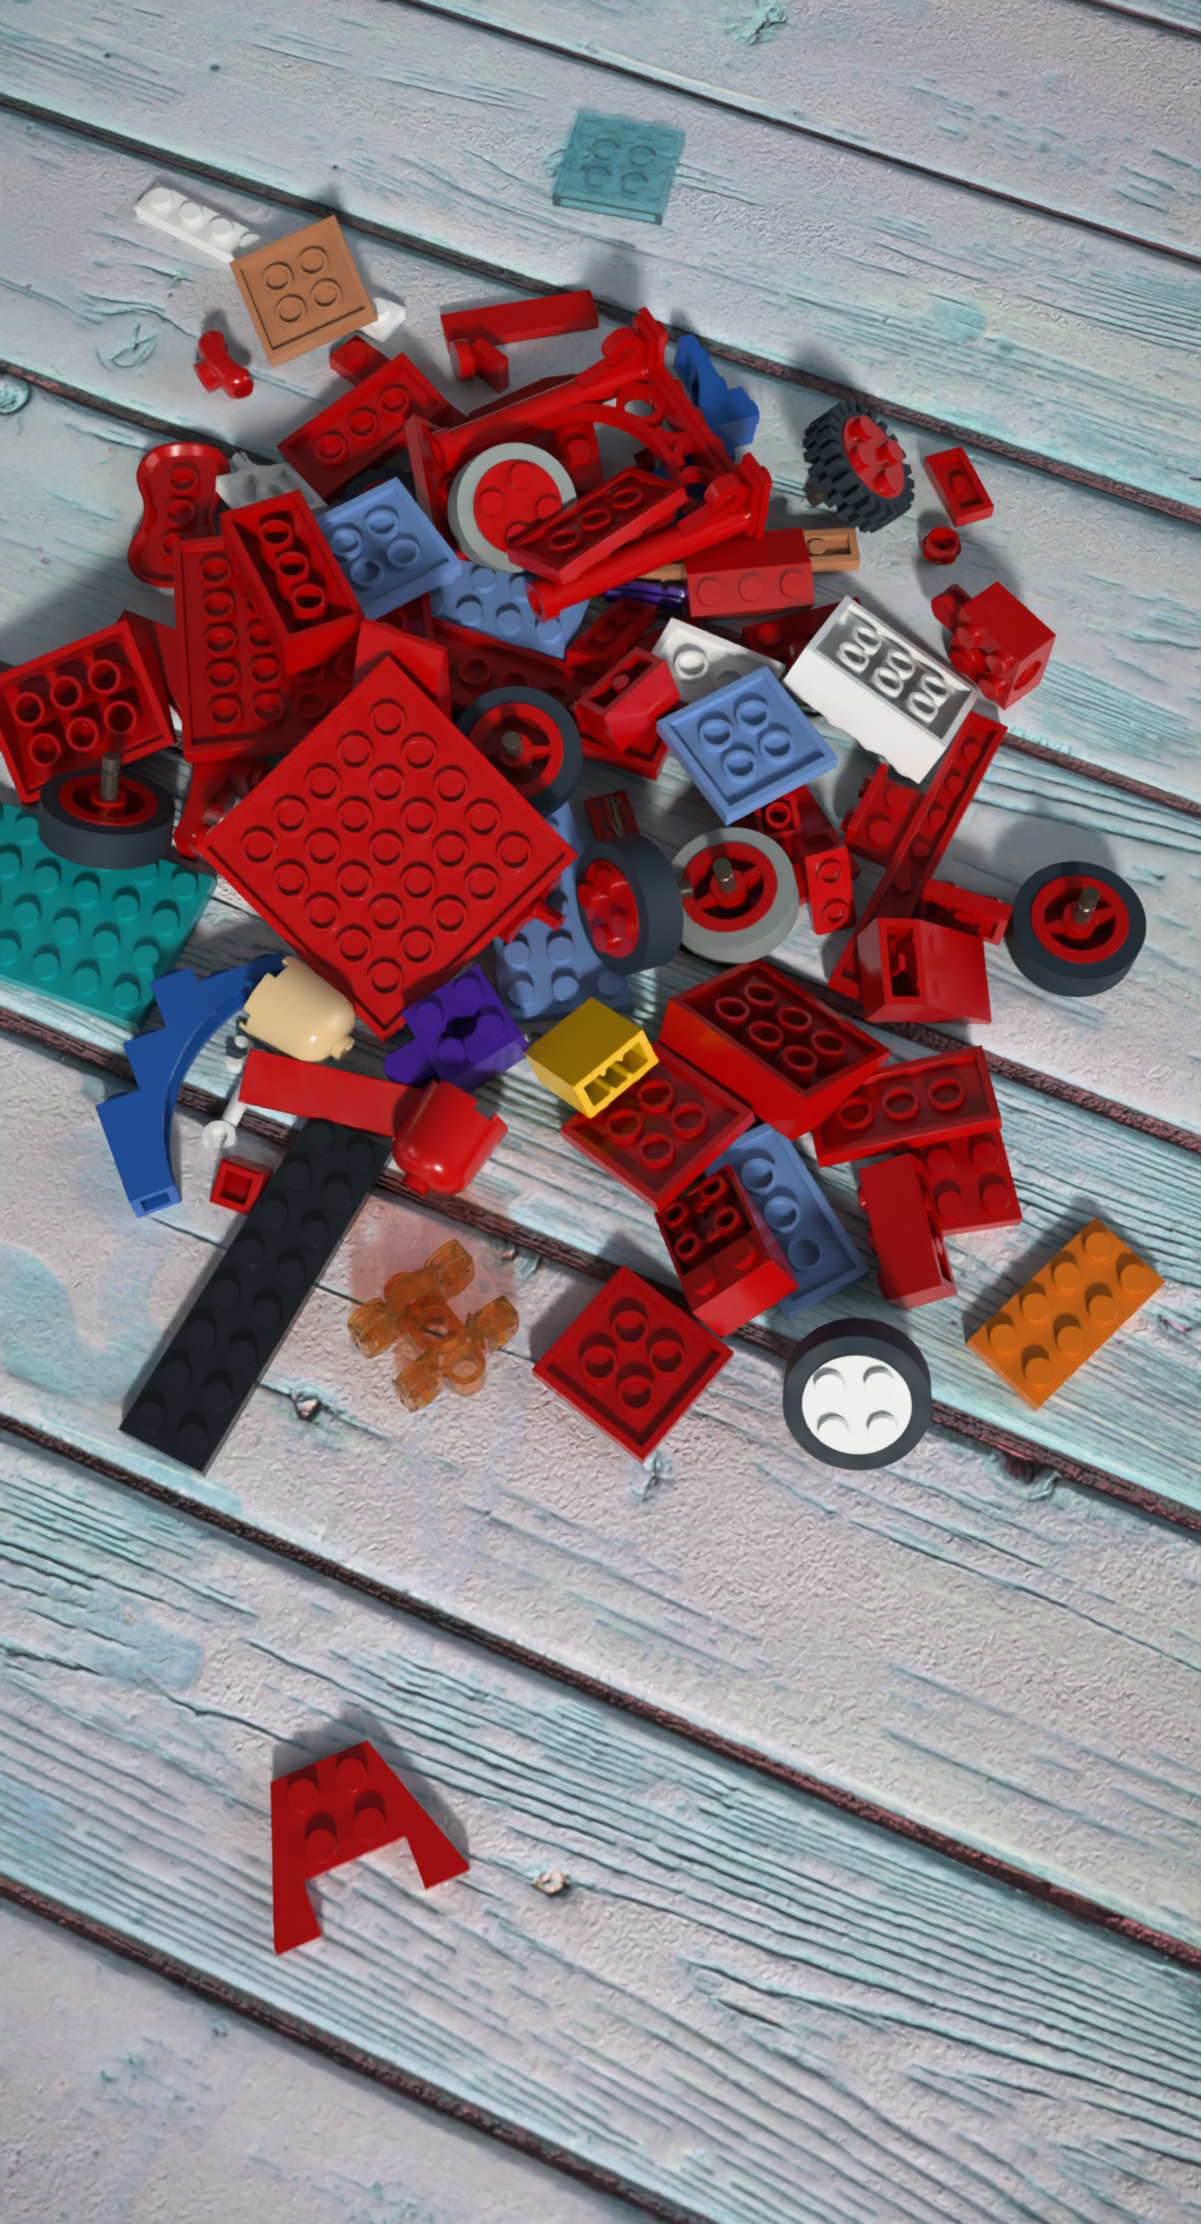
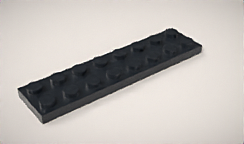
[118,1118,393,1477]

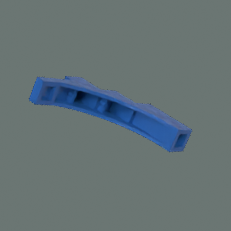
[641,334,760,534]
[95,951,286,1218]

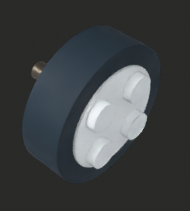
[782,1318,932,1471]

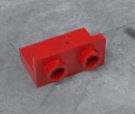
[840,762,926,868]
[915,878,1013,946]

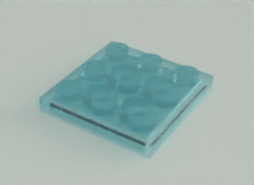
[553,113,686,226]

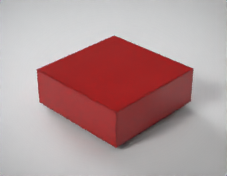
[471,337,509,394]

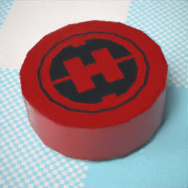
[449,338,475,381]

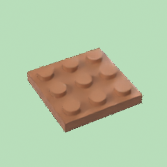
[229,215,378,368]

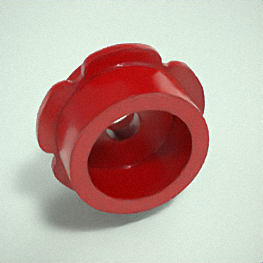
[921,527,962,566]

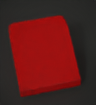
[209,1155,274,1216]

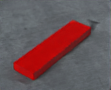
[440,289,599,354]

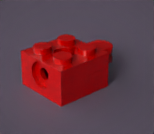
[931,581,1057,711]

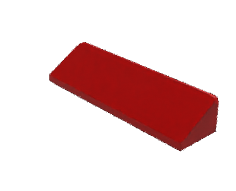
[238,1049,424,1139]

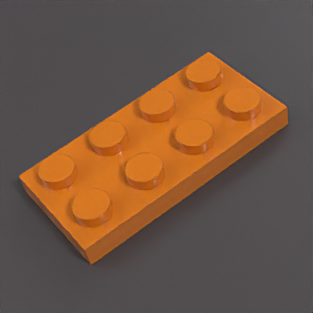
[966,1217,1166,1412]

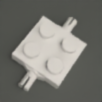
[216,452,328,518]

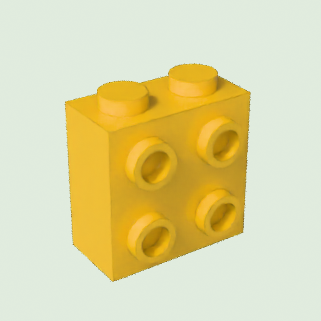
[523,997,659,1119]

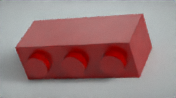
[857,1152,957,1310]

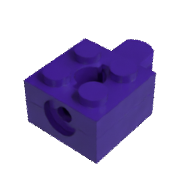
[384,964,530,1094]

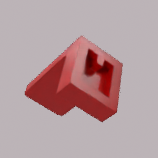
[790,827,857,935]

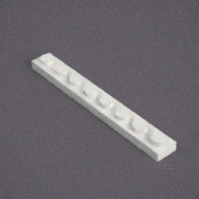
[135,182,406,344]

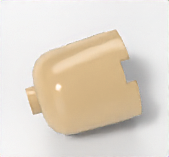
[239,956,356,1066]

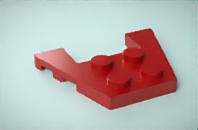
[270,1741,470,1956]

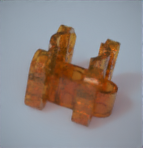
[347,1239,519,1413]

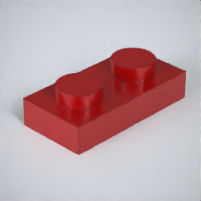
[923,446,994,528]

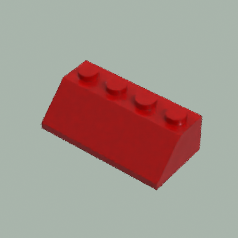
[219,489,366,676]

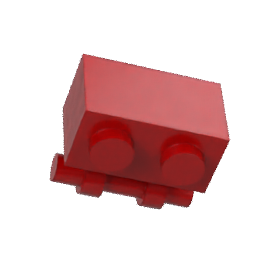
[566,646,681,754]

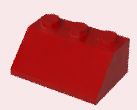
[681,527,815,622]

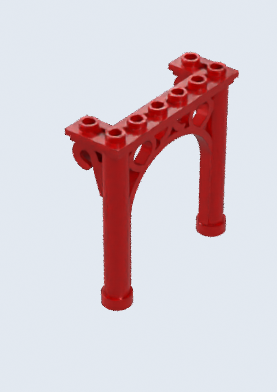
[428,307,772,623]

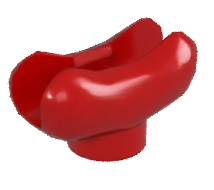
[193,329,254,400]

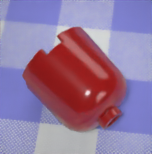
[392,1079,509,1196]

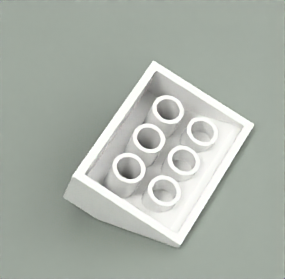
[781,595,981,784]

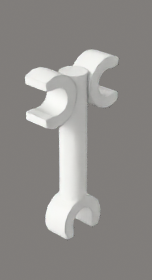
[201,1036,279,1155]

